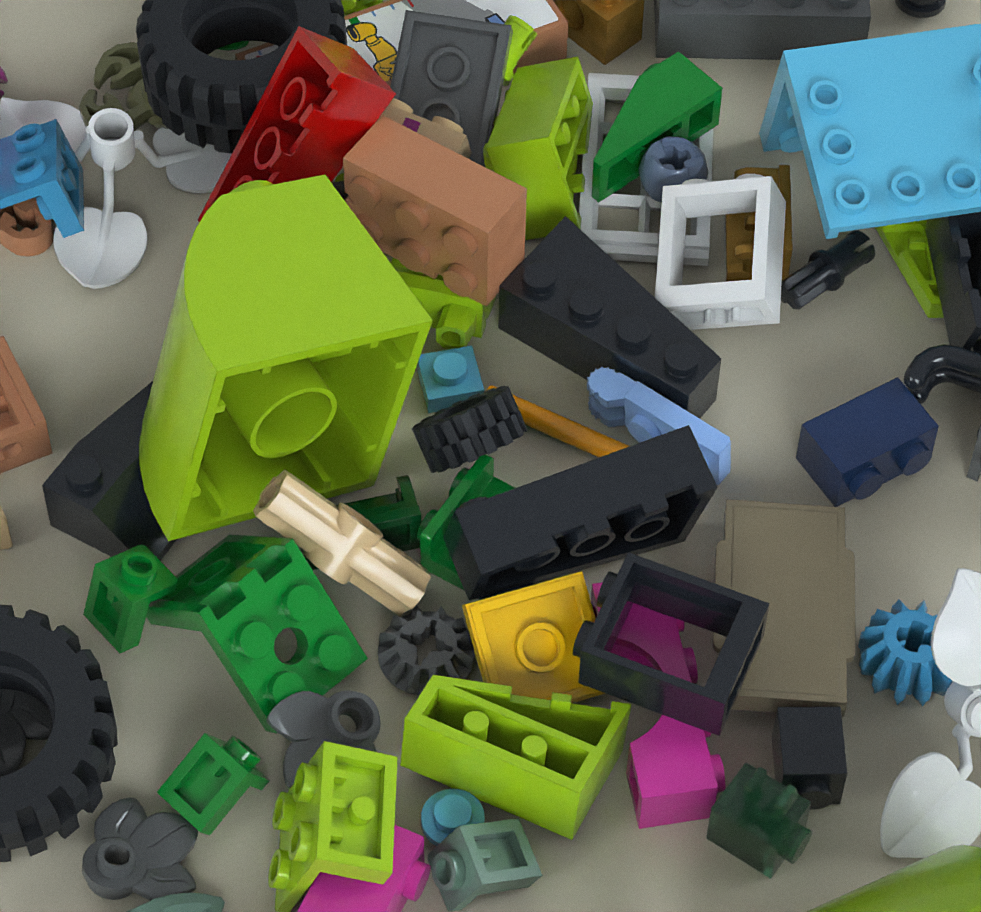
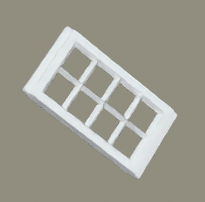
[579,73,715,266]

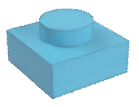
[417,345,484,413]

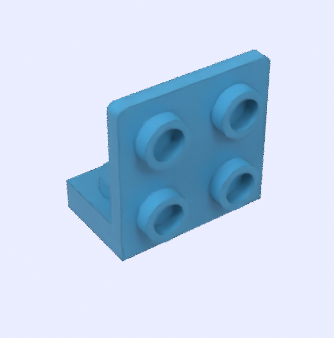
[0,119,84,238]

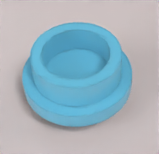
[421,789,485,846]

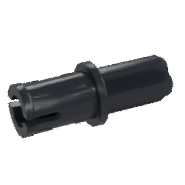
[781,230,875,309]

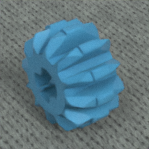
[858,599,953,706]

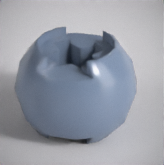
[638,137,709,203]

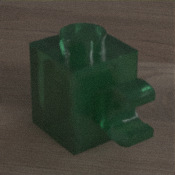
[706,762,812,879]

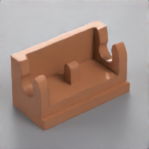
[0,336,53,474]

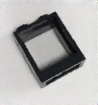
[573,552,770,736]

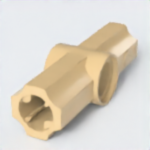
[253,469,432,616]

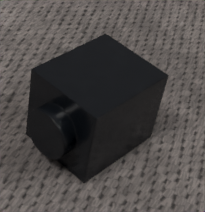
[772,707,848,810]

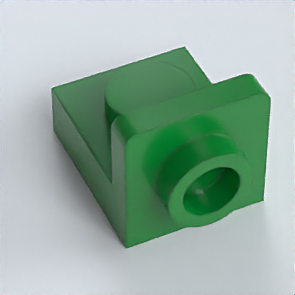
[83,545,178,654]
[157,733,270,836]

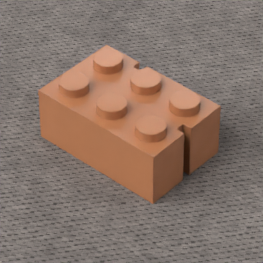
[343,115,527,307]

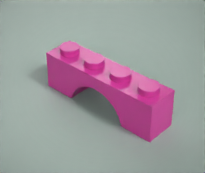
[591,582,726,829]

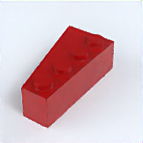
[198,26,396,222]

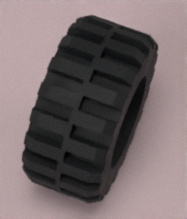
[136,0,347,154]
[0,605,118,862]

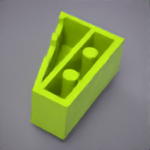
[483,56,593,240]
[400,675,632,840]

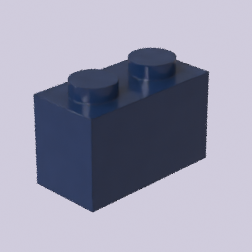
[796,377,939,507]

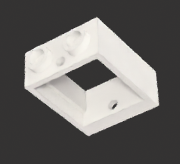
[655,174,786,330]

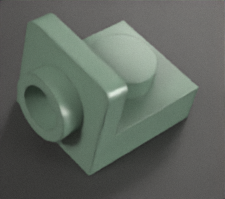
[428,818,543,912]

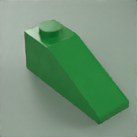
[591,51,723,203]

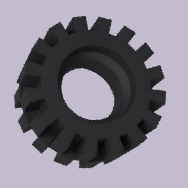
[412,386,528,473]

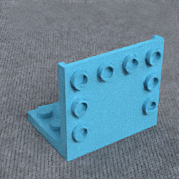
[759,24,981,239]

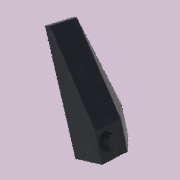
[42,381,177,561]

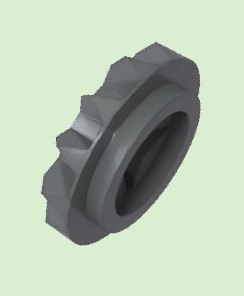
[378,605,475,695]

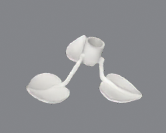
[0,97,234,289]
[880,568,981,858]

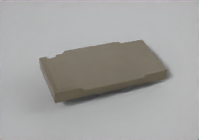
[713,499,856,717]

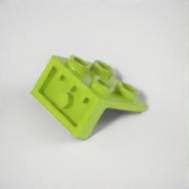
[268,741,398,912]

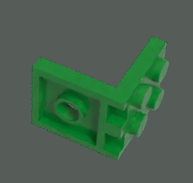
[146,534,368,734]

